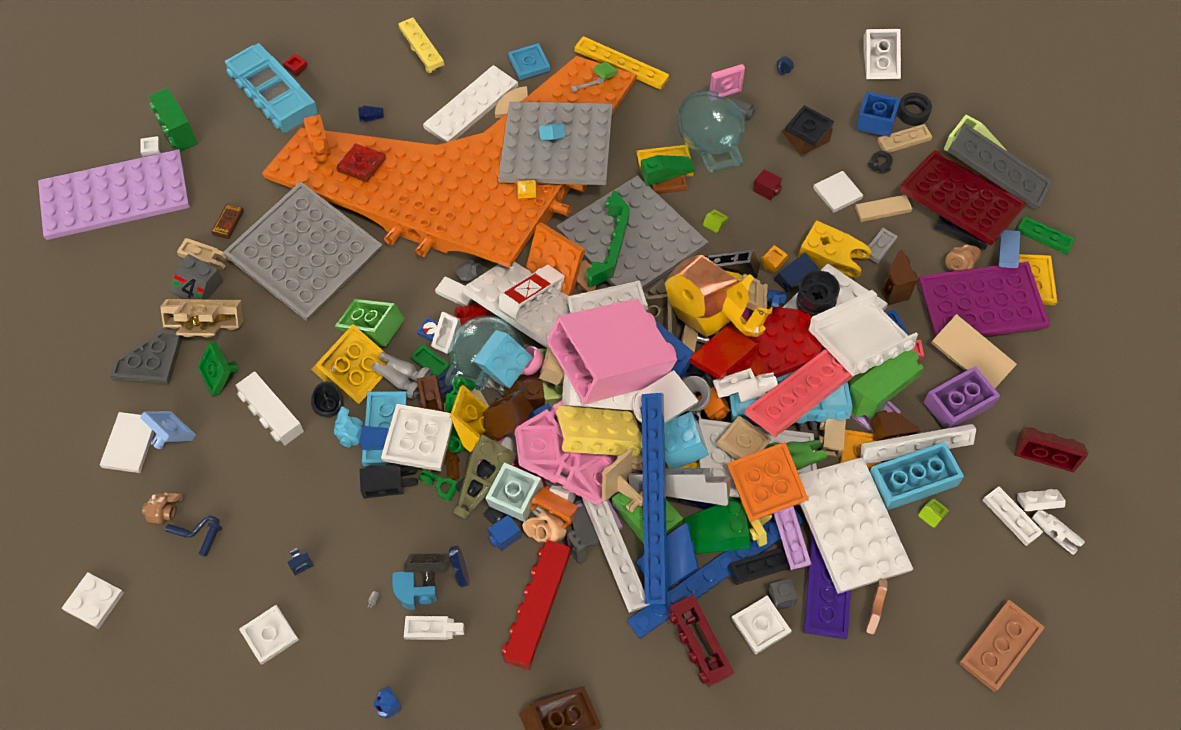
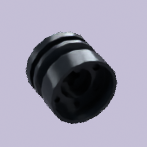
[796,270,840,317]

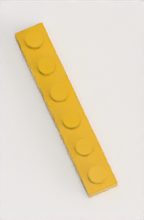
[575,36,669,90]

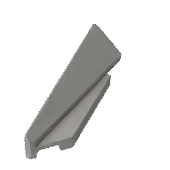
[628,468,731,506]

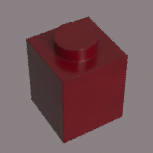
[753,169,782,201]

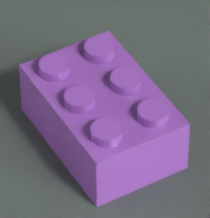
[923,366,1000,429]

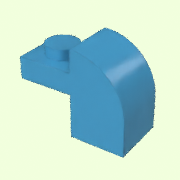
[392,571,437,610]

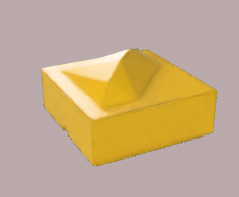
[517,180,536,199]

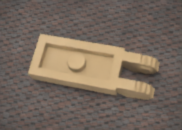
[177,238,230,271]

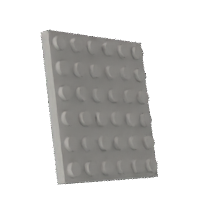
[498,102,613,185]
[556,175,709,290]
[223,181,382,321]

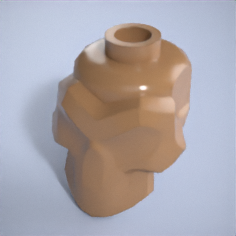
[945,245,982,272]
[142,492,183,525]

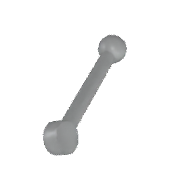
[572,77,604,92]

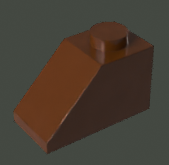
[869,410,920,441]

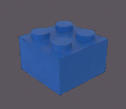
[856,92,900,137]

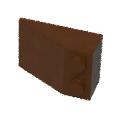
[519,687,602,730]

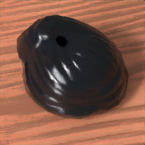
[311,381,344,417]

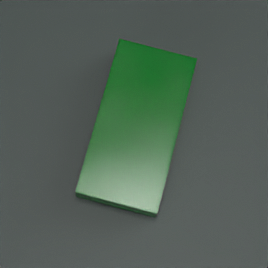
[410,344,451,375]

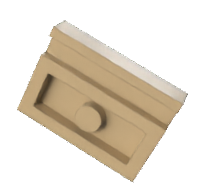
[740,274,768,311]

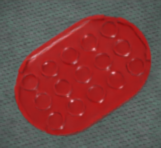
[723,307,823,378]

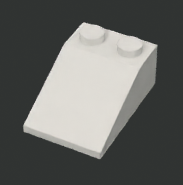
[864,29,901,80]

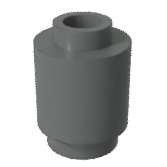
[728,98,755,120]

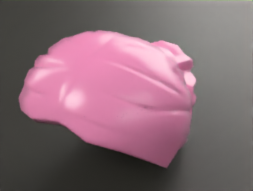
[521,346,543,376]

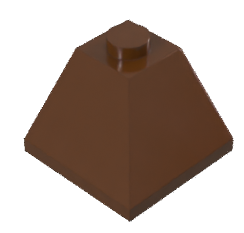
[504,373,545,410]

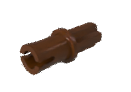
[444,447,460,480]

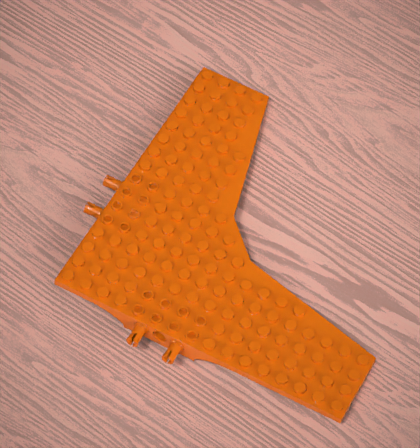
[262,56,636,268]

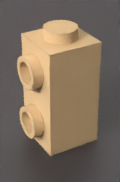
[818,419,846,458]

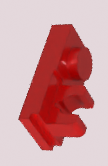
[454,304,494,326]

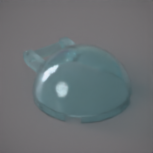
[677,90,745,173]
[445,315,524,391]

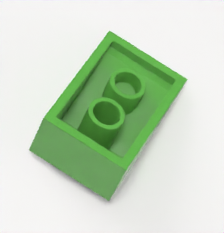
[335,299,405,347]

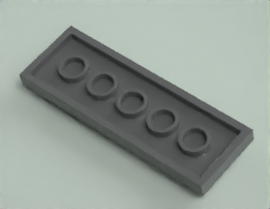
[948,123,1052,210]

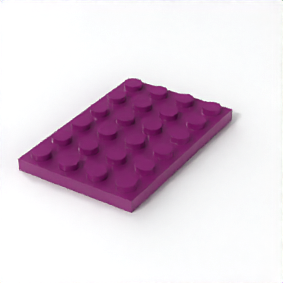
[918,261,1050,337]

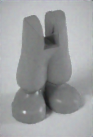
[371,352,431,400]

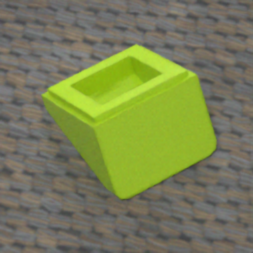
[703,209,729,233]
[918,498,949,528]

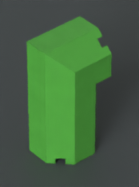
[848,350,923,418]

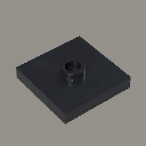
[785,105,834,147]

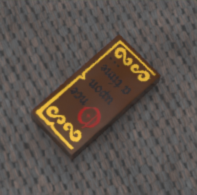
[211,203,244,239]

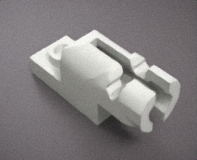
[713,368,778,403]

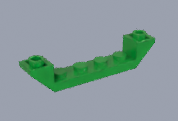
[585,191,630,287]

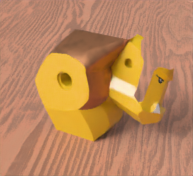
[665,255,773,338]

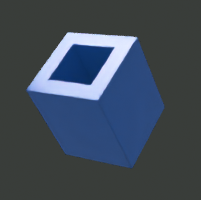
[488,515,521,551]

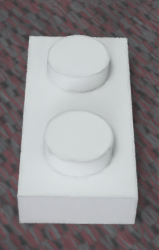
[1017,489,1066,511]

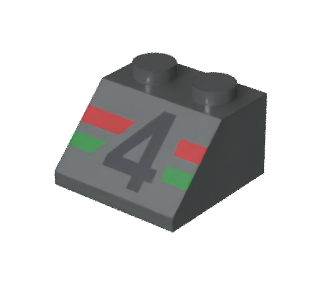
[170,254,223,300]

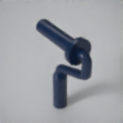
[165,515,222,557]

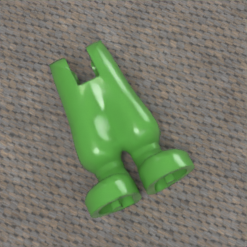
[767,440,828,470]

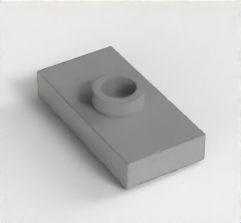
[863,228,898,264]

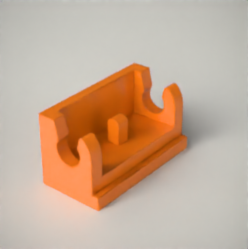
[530,487,579,529]

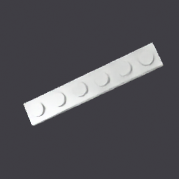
[860,424,976,464]
[582,498,650,613]

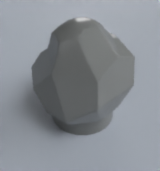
[455,259,483,281]

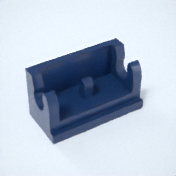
[774,253,818,292]

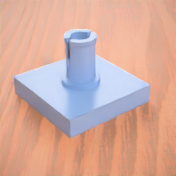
[140,411,196,449]

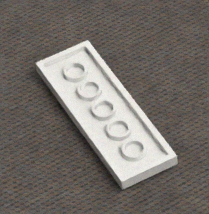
[423,65,518,143]

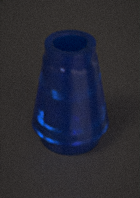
[358,105,384,122]

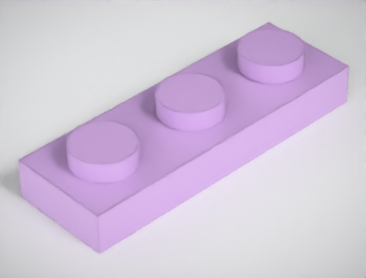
[774,506,812,571]

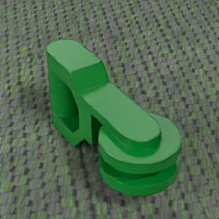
[418,470,458,502]

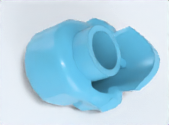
[334,407,363,447]

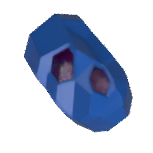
[373,687,401,719]

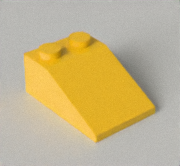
[450,385,497,452]

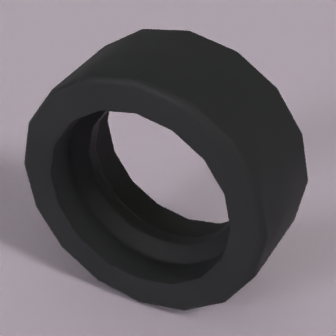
[897,92,932,126]

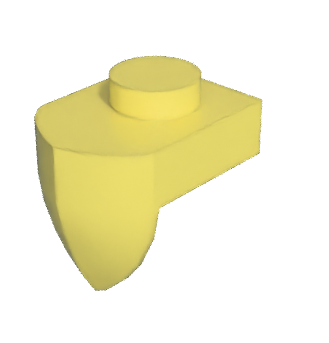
[747,515,772,547]

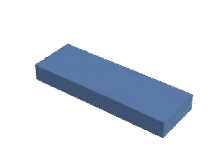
[999,230,1020,268]

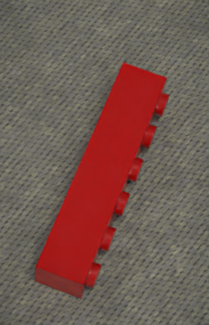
[502,540,571,671]

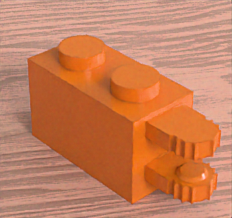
[303,115,331,161]

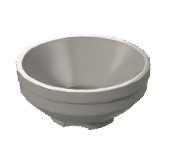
[682,376,711,413]

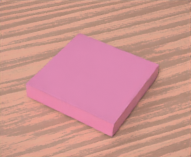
[709,64,745,101]

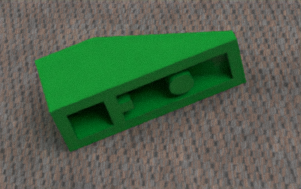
[640,155,696,186]

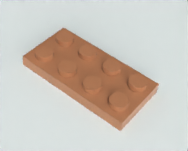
[959,600,1045,692]

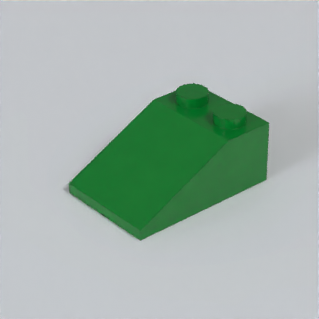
[684,500,750,555]

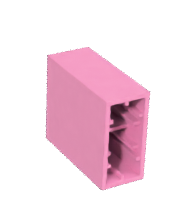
[546,299,677,404]

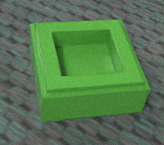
[593,62,618,80]

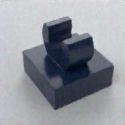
[287,548,314,576]

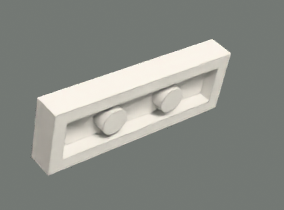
[983,487,1043,546]

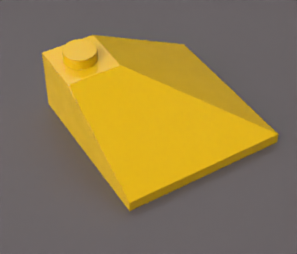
[311,324,387,405]

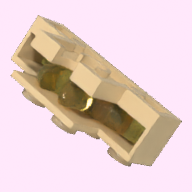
[160,299,244,338]

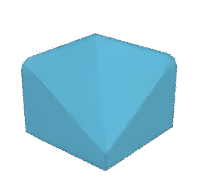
[539,123,565,140]

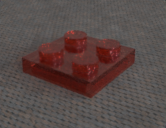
[336,143,386,182]

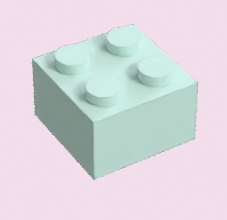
[485,463,544,522]

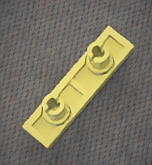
[398,18,444,73]

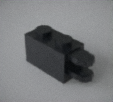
[360,463,418,499]

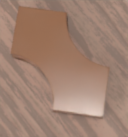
[866,578,888,634]

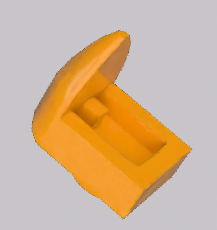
[761,245,789,273]

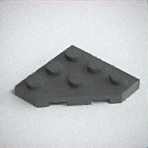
[110,330,183,384]

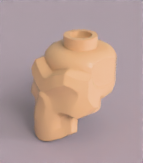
[522,513,566,543]

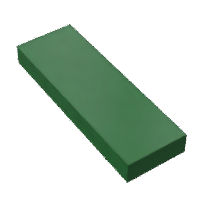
[1017,216,1075,255]

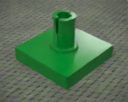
[197,342,238,397]

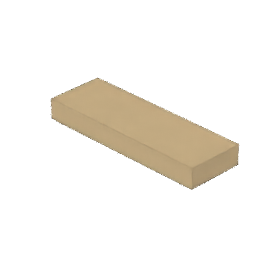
[877,124,932,153]
[855,195,912,222]

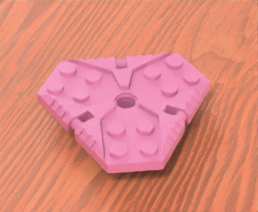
[515,401,628,506]

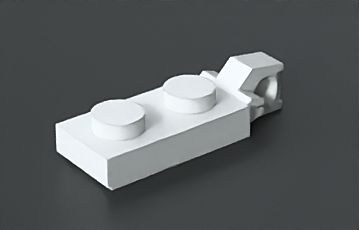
[404,616,465,640]

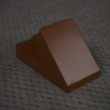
[417,374,445,412]

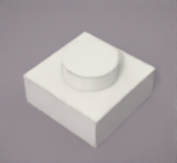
[141,136,160,157]

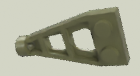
[453,434,517,520]

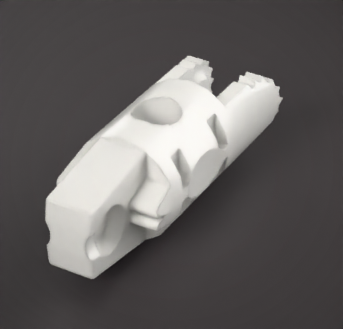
[1032,510,1085,555]

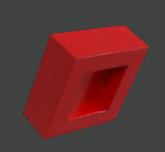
[283,54,308,75]

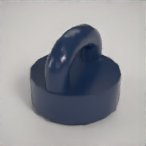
[777,56,794,75]

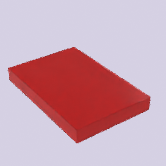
[689,326,757,381]

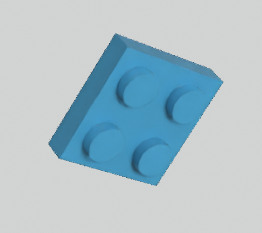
[508,43,551,80]

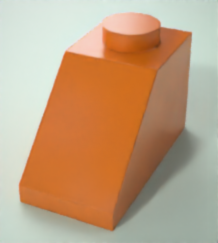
[697,387,731,421]

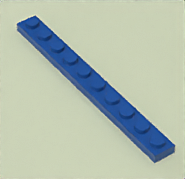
[642,393,668,604]
[627,509,804,639]

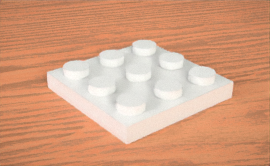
[381,404,453,471]

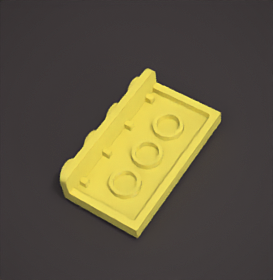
[556,406,642,457]

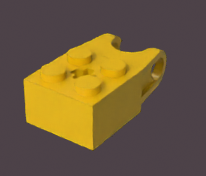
[798,220,872,278]

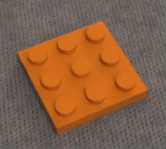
[526,222,585,296]
[727,442,809,522]

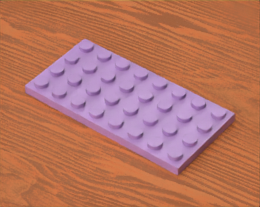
[38,149,190,240]

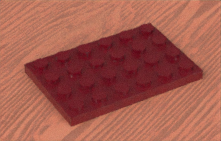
[899,150,1027,246]

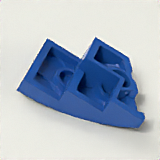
[636,523,699,590]

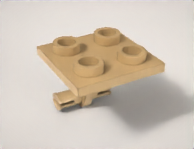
[602,448,643,512]

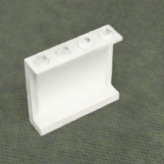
[809,290,918,376]

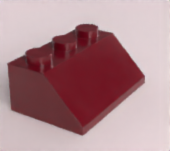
[1014,427,1088,473]

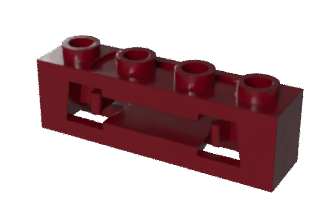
[668,595,735,688]

